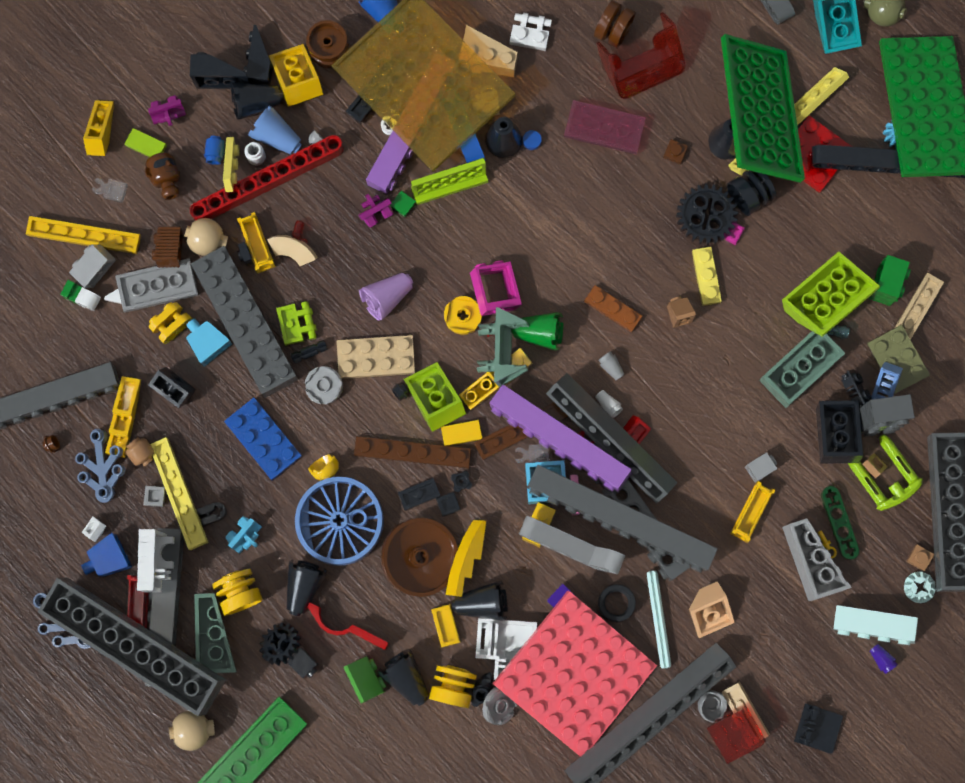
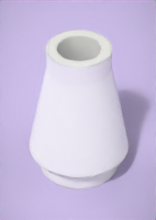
[595,390,623,418]

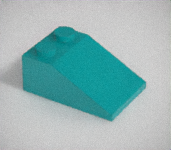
[813,0,862,54]

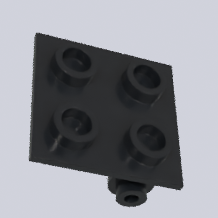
[841,370,872,408]
[794,703,843,754]

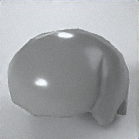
[698,690,727,723]

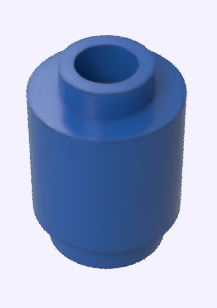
[204,136,225,165]

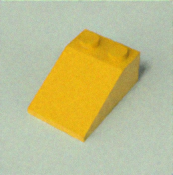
[269,44,323,107]

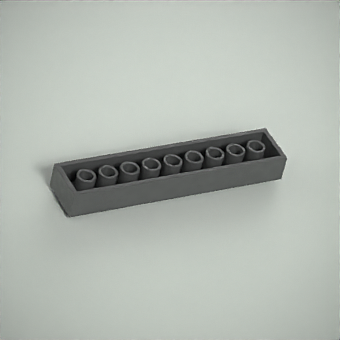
[38,577,226,716]

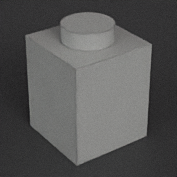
[745,452,777,483]

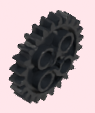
[676,184,738,245]

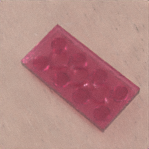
[564,100,646,155]

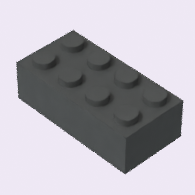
[859,394,915,437]

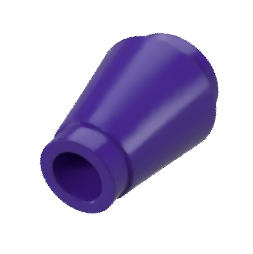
[870,644,898,674]

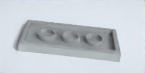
[115,258,198,313]

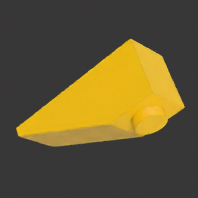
[83,100,114,156]

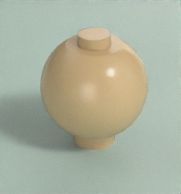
[184,218,228,256]
[169,710,215,751]

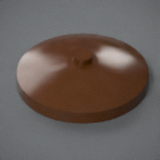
[381,518,458,597]

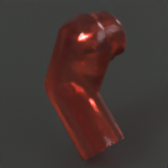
[292,220,307,244]

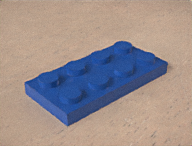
[224,397,302,481]

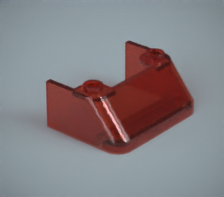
[596,12,685,99]

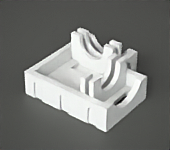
[137,529,175,592]
[475,618,537,680]

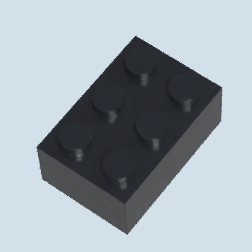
[816,400,863,464]

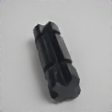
[291,340,328,363]

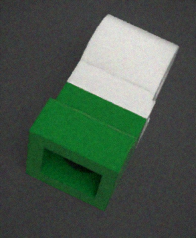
[60,280,101,311]

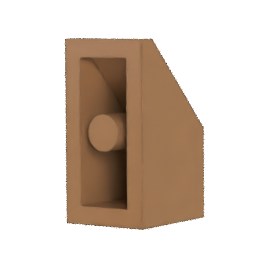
[667,297,696,328]

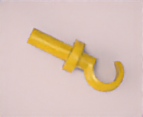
[817,530,837,559]

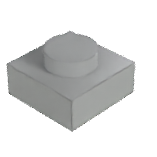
[143,486,166,507]

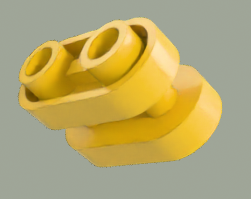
[149,302,192,344]

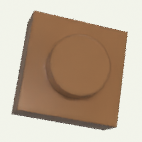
[863,453,887,478]
[906,544,934,572]

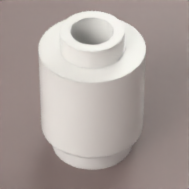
[244,142,266,166]

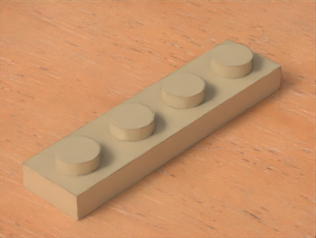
[894,273,944,340]

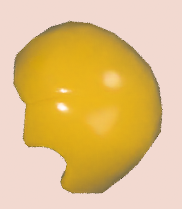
[308,454,339,481]

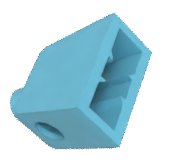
[186,319,232,367]

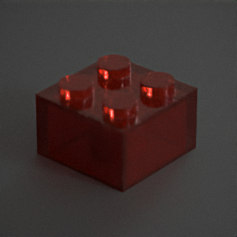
[707,705,766,764]

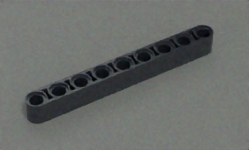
[812,145,965,178]

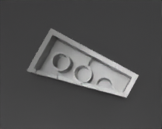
[782,519,852,601]

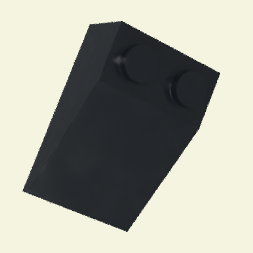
[190,52,250,89]

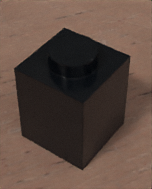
[287,647,319,679]

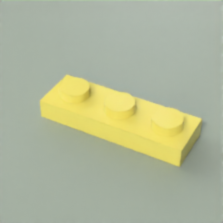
[223,137,239,192]
[692,247,722,306]

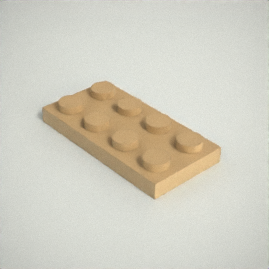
[337,335,415,379]

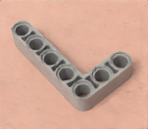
[519,516,625,574]

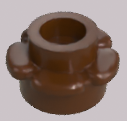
[42,435,60,453]

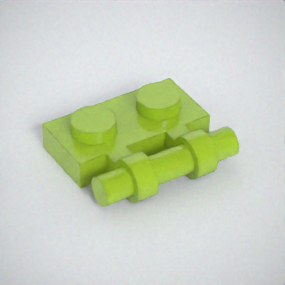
[276,301,317,346]

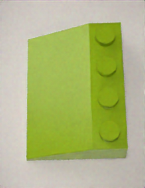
[782,252,880,337]

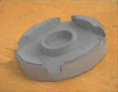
[305,366,343,404]
[482,687,517,726]

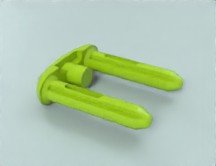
[848,435,923,511]

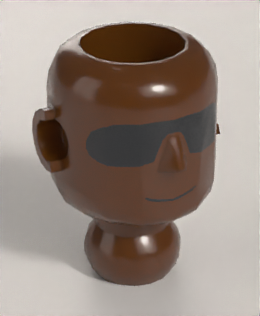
[145,152,180,200]

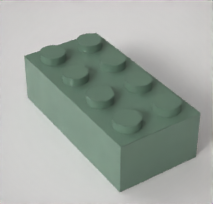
[759,331,845,408]

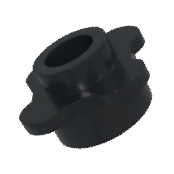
[451,471,472,492]

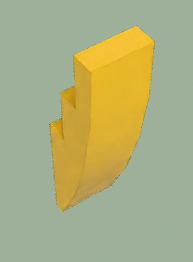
[105,376,141,458]
[445,520,486,597]

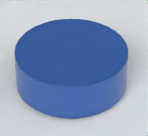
[523,130,541,150]

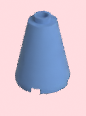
[248,105,302,155]

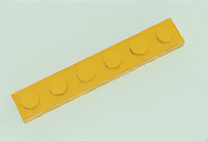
[26,216,141,254]

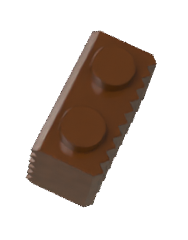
[152,227,183,268]

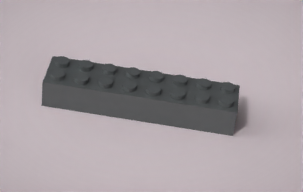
[191,246,298,398]
[927,433,965,592]

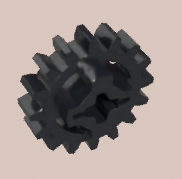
[259,623,301,666]

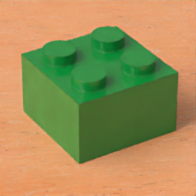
[868,255,911,306]

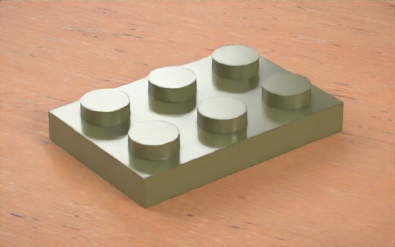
[867,325,930,394]

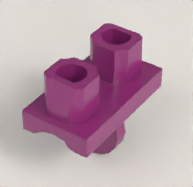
[148,95,186,126]
[358,194,393,227]

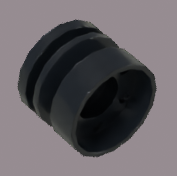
[726,170,776,216]

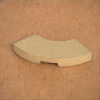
[267,235,318,266]

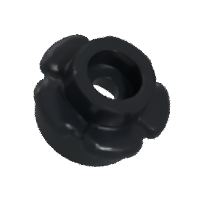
[391,383,408,401]

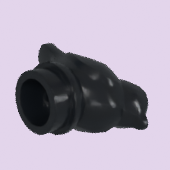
[472,672,493,707]

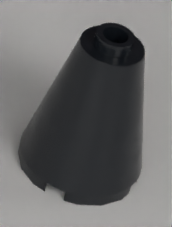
[231,82,283,120]
[485,117,522,158]
[708,119,736,160]
[286,560,327,616]
[452,581,508,621]
[378,649,429,706]

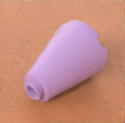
[359,273,413,321]

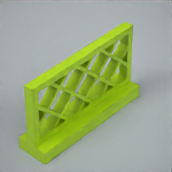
[411,158,488,205]

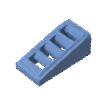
[872,362,903,399]

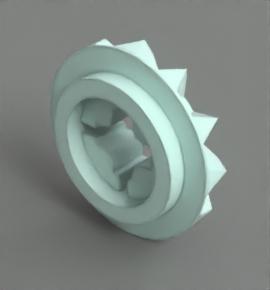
[904,572,936,603]

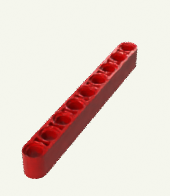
[190,135,343,220]

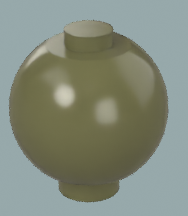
[864,0,907,27]

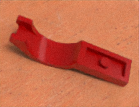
[308,603,390,650]

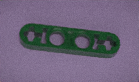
[821,486,859,560]

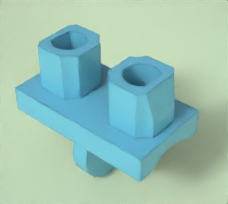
[225,516,262,554]

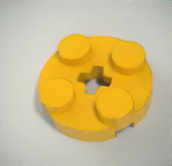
[444,296,482,335]

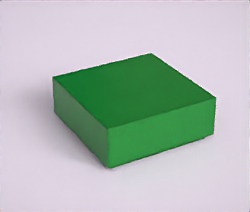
[390,191,416,217]

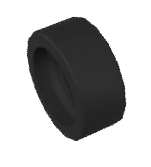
[598,584,636,622]

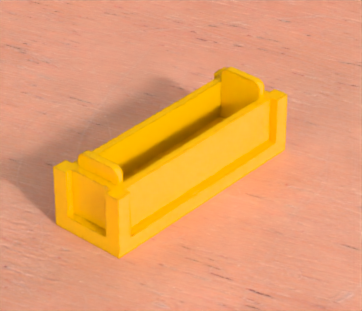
[237,212,275,273]
[730,481,775,543]

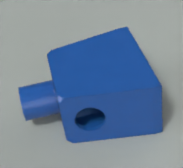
[81,533,132,577]

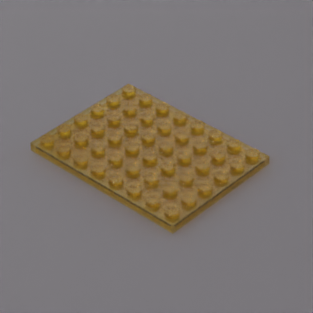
[331,0,516,172]

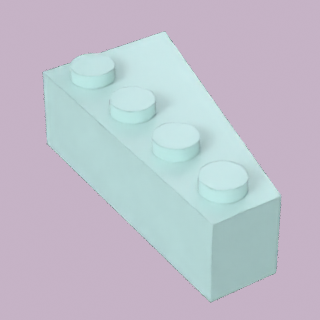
[833,605,918,646]

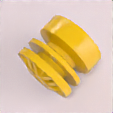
[212,569,263,616]
[429,665,477,709]

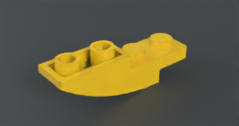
[459,348,533,410]

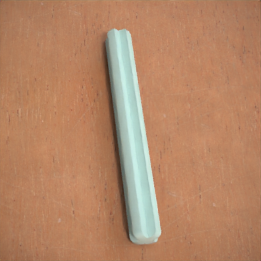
[647,571,671,668]

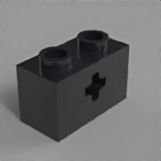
[148,367,196,408]

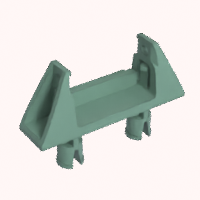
[477,307,529,387]

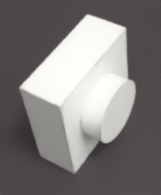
[82,517,106,542]

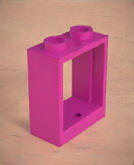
[470,260,522,316]

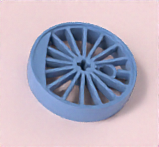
[295,477,384,566]

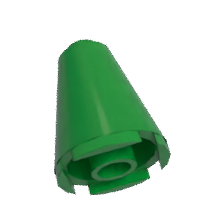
[511,312,564,350]

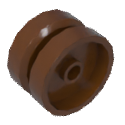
[594,0,636,49]
[306,20,349,68]

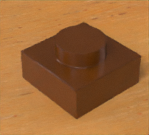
[663,139,688,164]

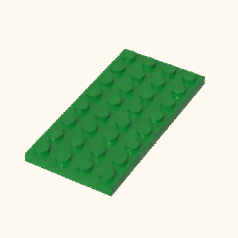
[721,34,805,183]
[879,36,965,177]

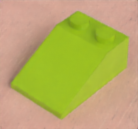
[404,362,466,432]

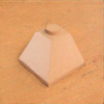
[689,581,735,638]

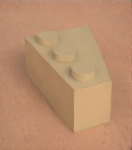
[459,25,518,78]

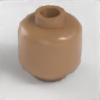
[126,437,154,466]

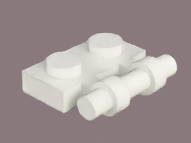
[510,12,552,51]

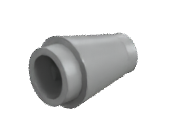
[598,351,624,381]

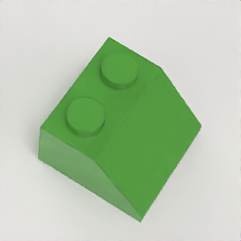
[344,656,386,703]

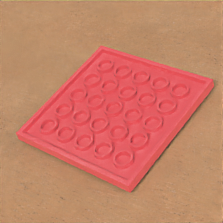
[492,591,657,757]

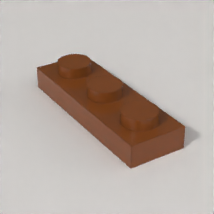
[584,285,642,333]

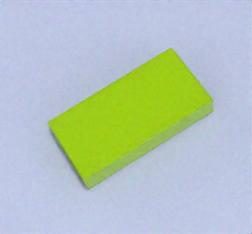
[125,128,167,157]

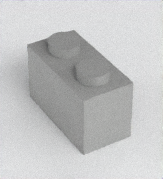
[69,244,116,288]

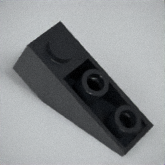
[244,25,273,85]

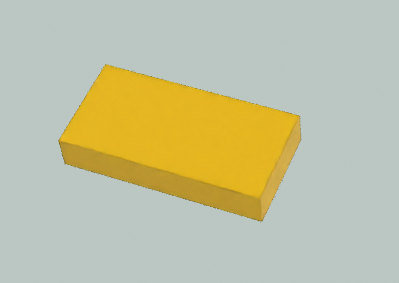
[441,420,482,446]
[431,604,460,648]

